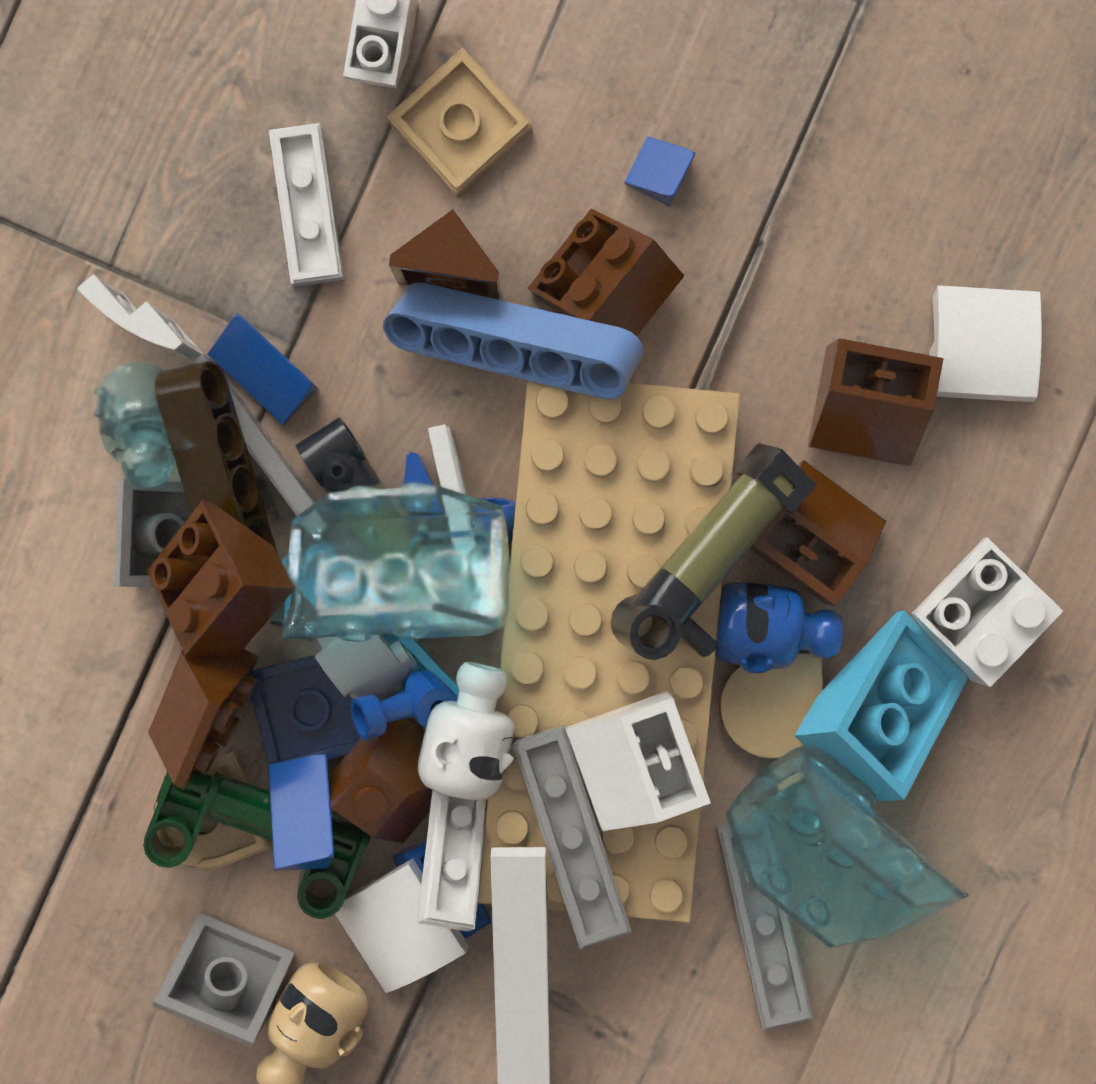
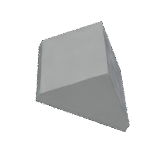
[114,479,191,587]
[153,913,295,1048]

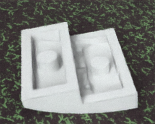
[77,274,203,361]
[929,286,1042,402]
[335,858,469,993]

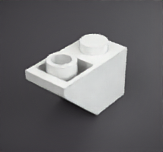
[343,0,418,89]

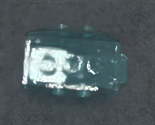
[270,482,510,642]
[726,746,970,948]

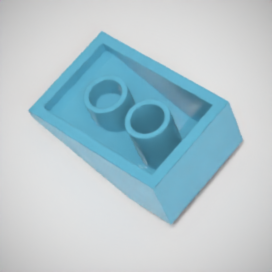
[794,610,968,802]

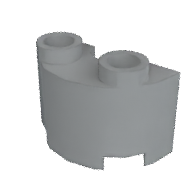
[304,594,417,701]

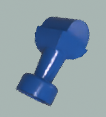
[350,669,457,741]

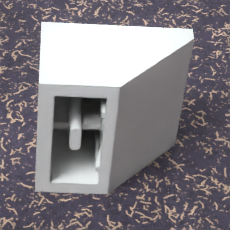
[912,538,1063,687]
[565,691,711,831]

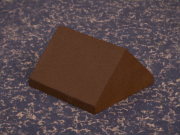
[389,209,501,300]

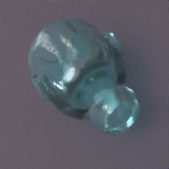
[94,361,174,488]

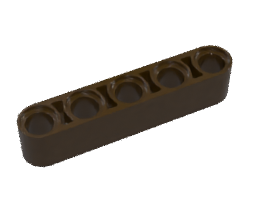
[155,361,287,612]

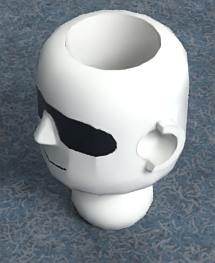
[418,662,515,800]

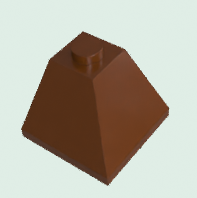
[328,718,432,844]

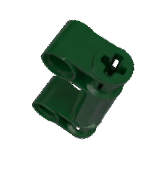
[143,771,371,919]

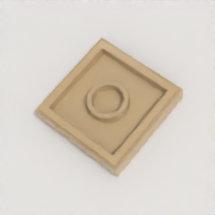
[386,47,533,197]

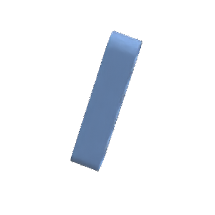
[383,282,644,399]

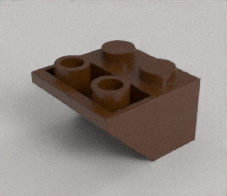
[527,208,685,336]
[808,338,944,466]
[750,460,886,606]
[147,500,295,657]
[148,649,259,789]

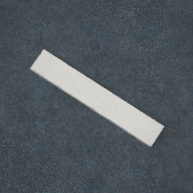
[490,847,550,1084]

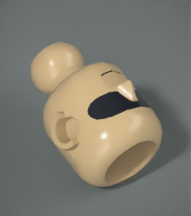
[256,962,368,1084]

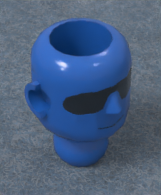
[715,582,843,674]

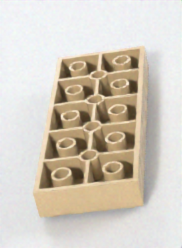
[478,381,740,923]

